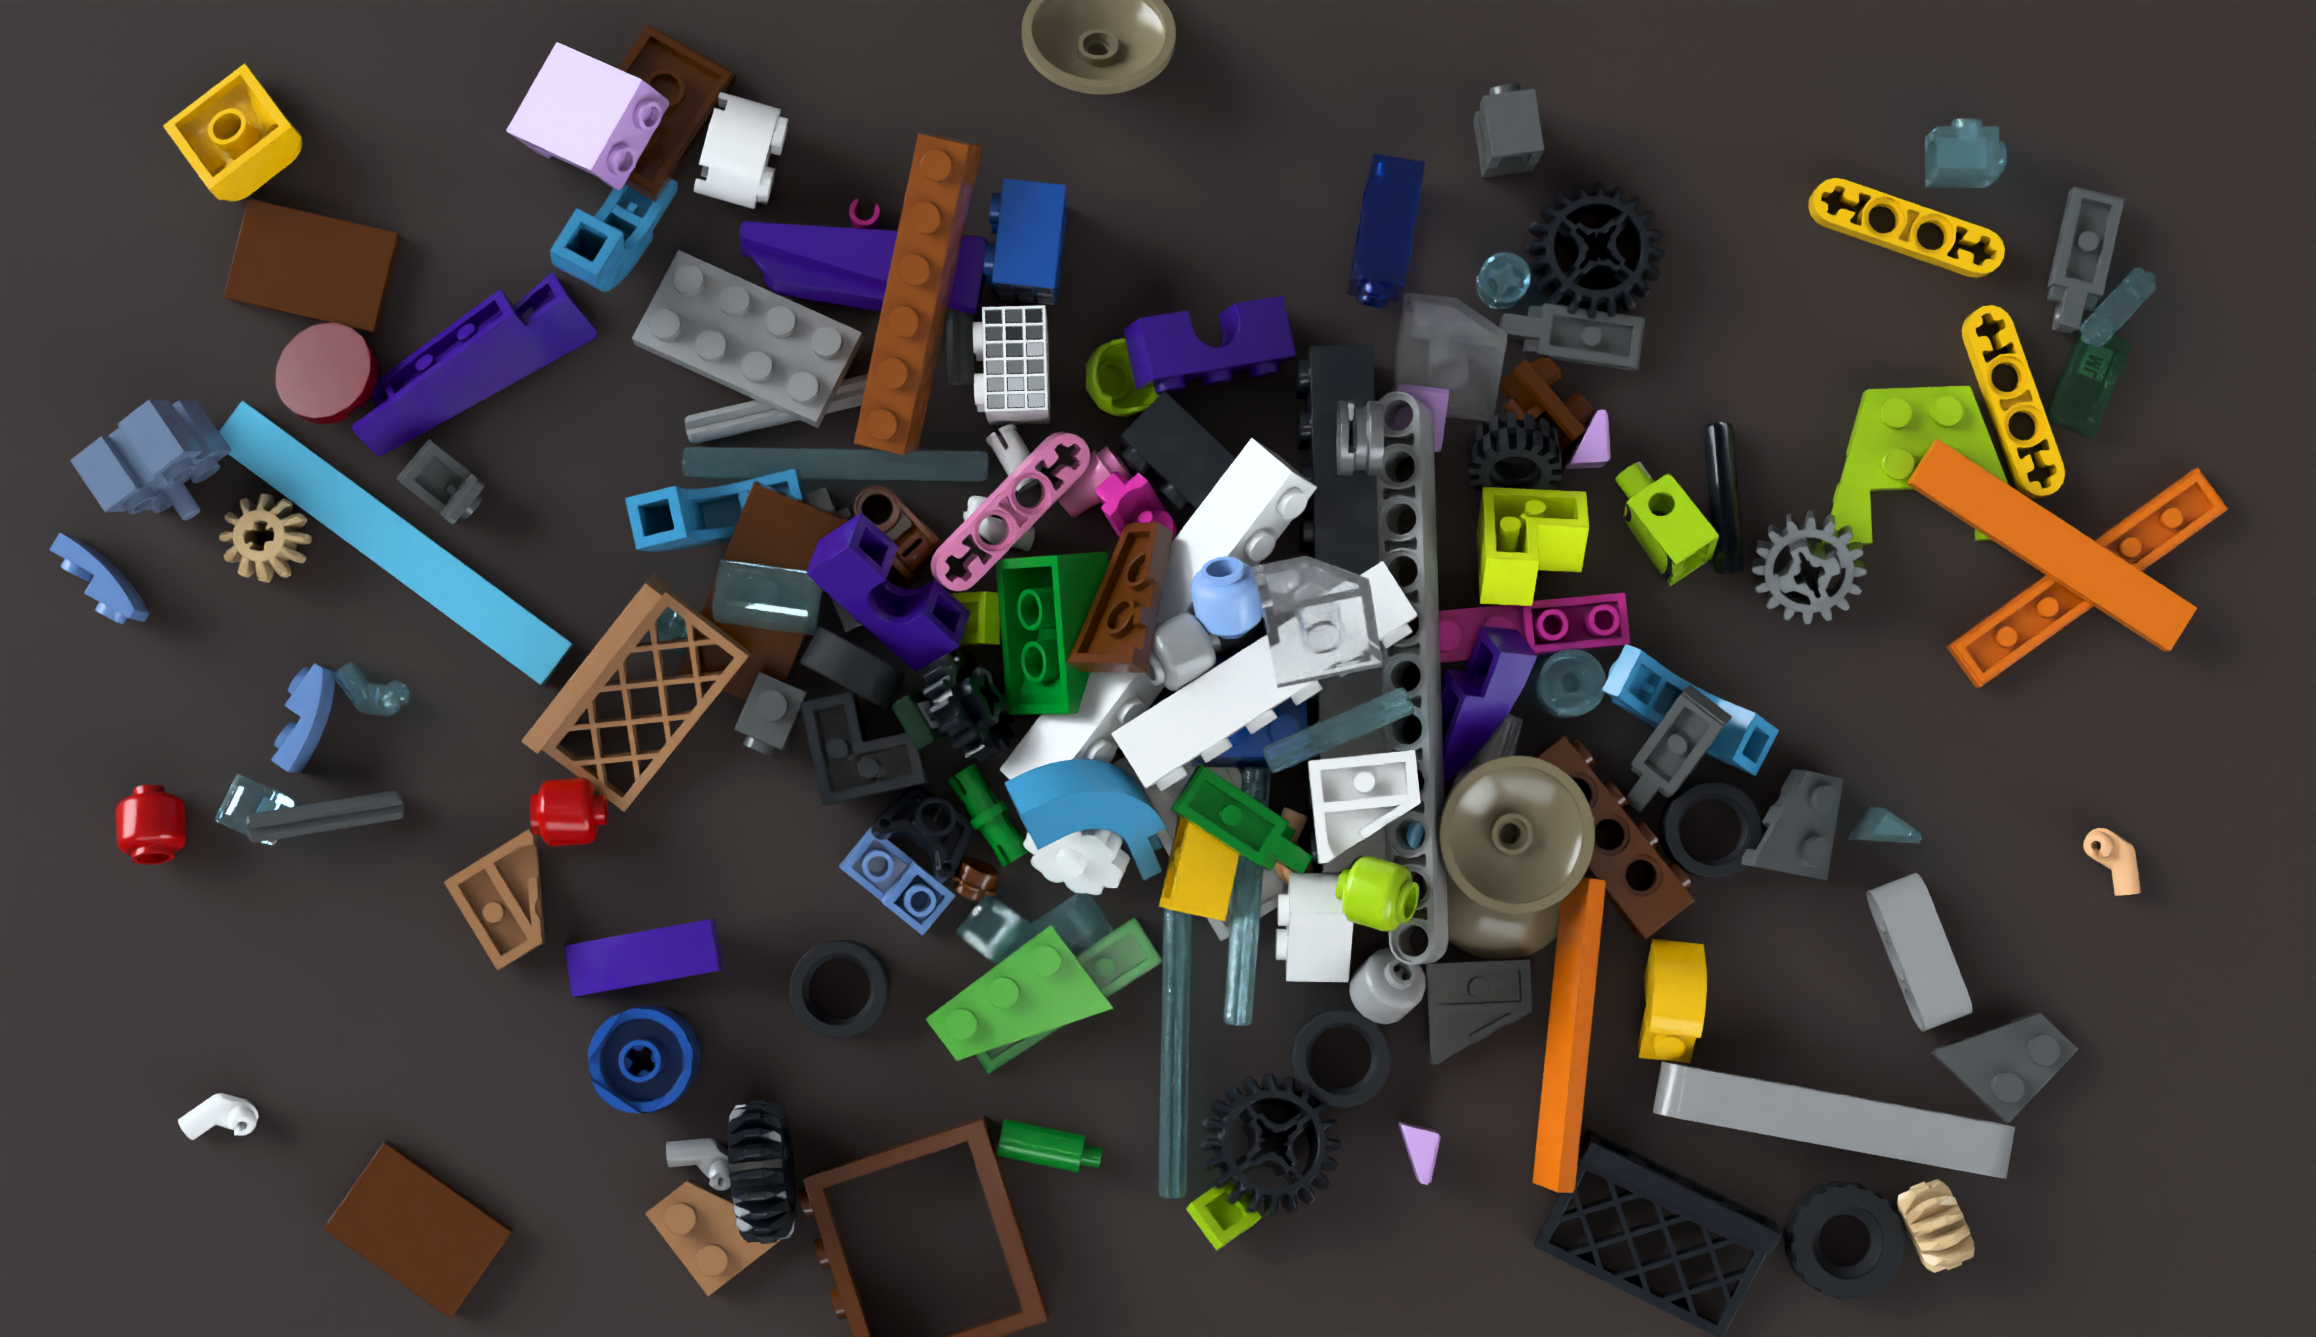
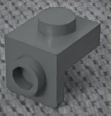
[396,439,485,525]
[734,672,809,757]

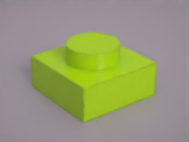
[951,591,1000,646]
[1186,1182,1262,1251]

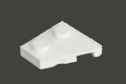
[1308,750,1421,864]

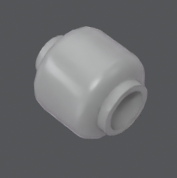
[1145,613,1221,691]
[1349,947,1426,1025]

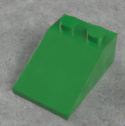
[995,551,1108,715]

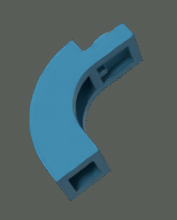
[550,179,678,292]
[625,469,806,552]
[1602,644,1779,776]
[1005,759,1166,881]

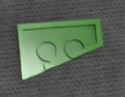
[926,924,1114,1061]

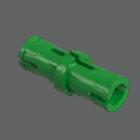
[948,763,1029,868]

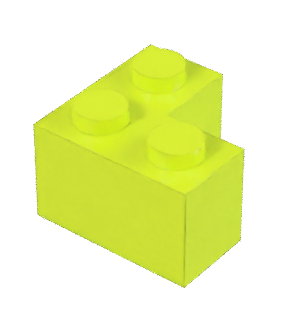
[1476,487,1589,606]

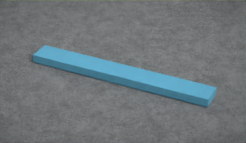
[219,400,575,686]

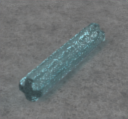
[1263,688,1414,773]

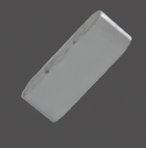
[1866,872,1972,1032]

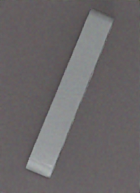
[1653,1061,2015,1179]

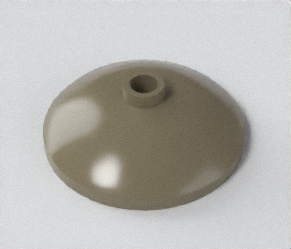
[1021,0,1176,95]
[1438,756,1595,914]
[1422,823,1561,960]

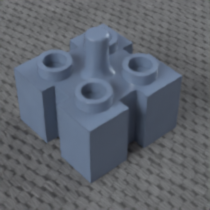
[70,399,232,520]

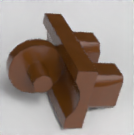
[1497,356,1594,452]

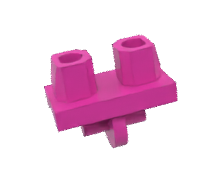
[1095,471,1177,543]

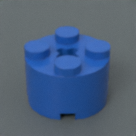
[588,1005,701,1113]

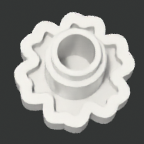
[1023,829,1130,895]

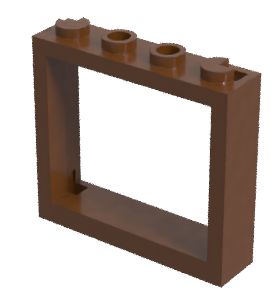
[798,1116,1049,1337]

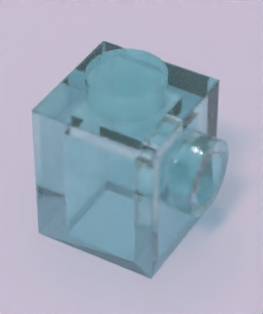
[1925,118,2007,188]

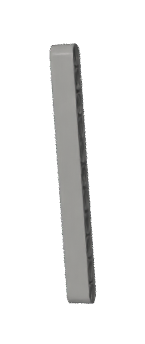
[1377,391,1449,965]

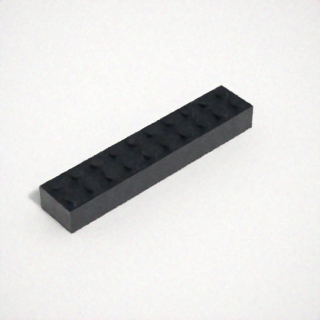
[1296,344,1387,873]

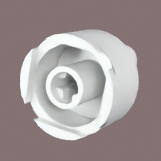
[694,92,789,209]

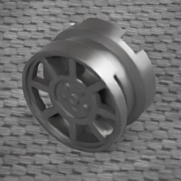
[1336,401,1384,476]

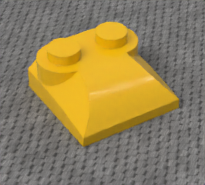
[163,63,302,201]

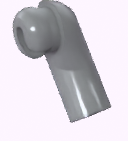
[666,1138,731,1191]

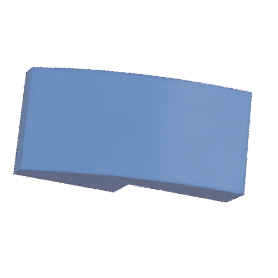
[49,532,150,624]
[271,663,336,773]
[839,826,956,936]

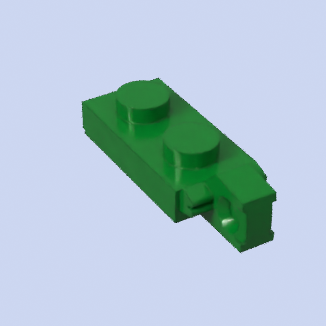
[1170,765,1313,874]

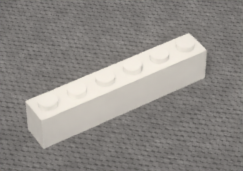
[1111,561,1417,792]

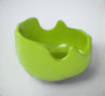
[1086,338,1160,417]

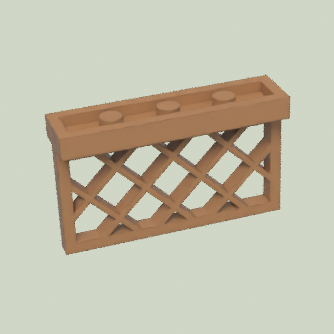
[521,572,751,812]

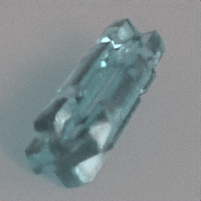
[2079,267,2156,348]

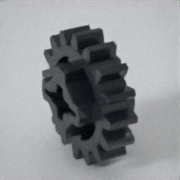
[923,650,1015,762]

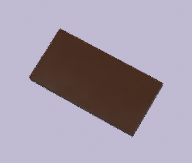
[677,481,849,701]

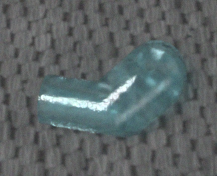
[333,661,410,716]

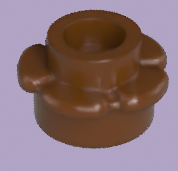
[952,856,999,901]

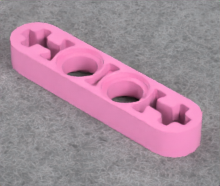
[931,431,1090,591]

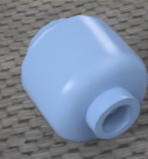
[1191,556,1264,639]

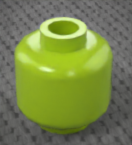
[1335,856,1419,932]

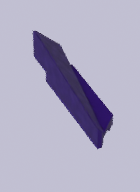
[740,221,988,315]
[352,272,597,456]

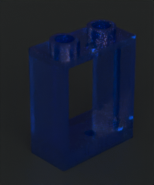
[1347,153,1425,308]

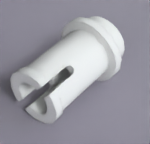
[986,423,1043,493]

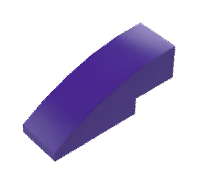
[1441,626,1538,784]
[564,918,724,997]

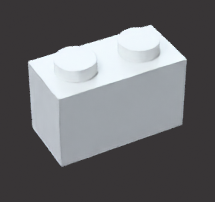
[1275,873,1353,982]

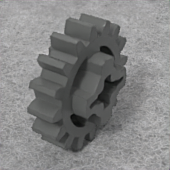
[1752,510,1867,624]

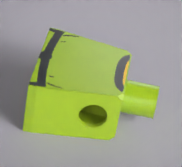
[1615,462,1719,587]

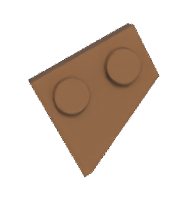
[444,829,546,970]
[645,1179,782,1296]

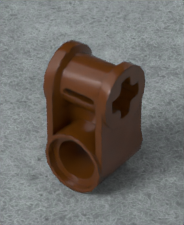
[853,485,943,583]

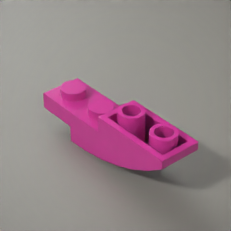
[1414,593,1630,664]

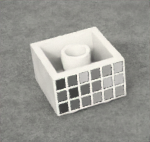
[973,305,1051,425]

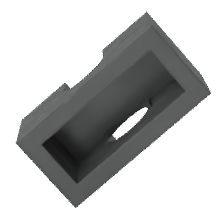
[1473,84,1544,178]

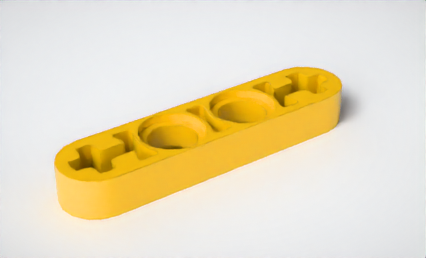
[1808,178,2005,278]
[1961,305,2065,499]

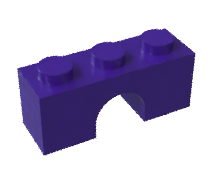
[1123,296,1296,395]
[806,513,970,672]

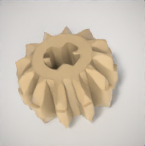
[219,493,312,582]
[1897,1179,1975,1273]

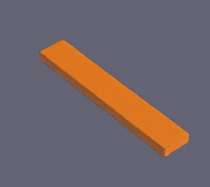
[1906,439,2197,652]
[1946,468,2228,688]
[1532,876,1606,1193]

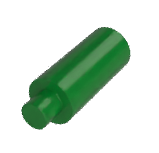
[997,1118,1103,1173]

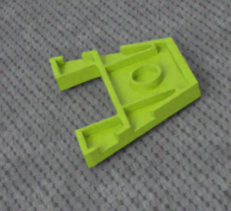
[1822,386,2009,545]

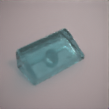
[712,559,822,635]

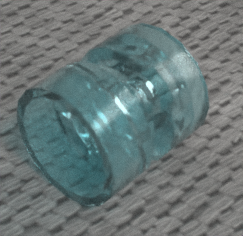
[1530,649,1606,719]

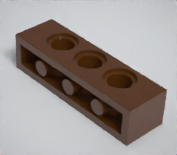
[1534,736,1695,939]

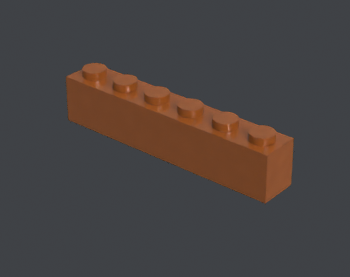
[854,133,982,456]

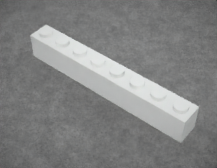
[999,438,1317,780]

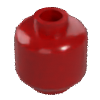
[530,778,608,847]
[115,784,187,865]

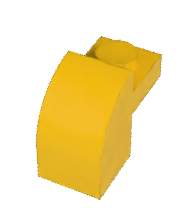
[1637,939,1707,1063]

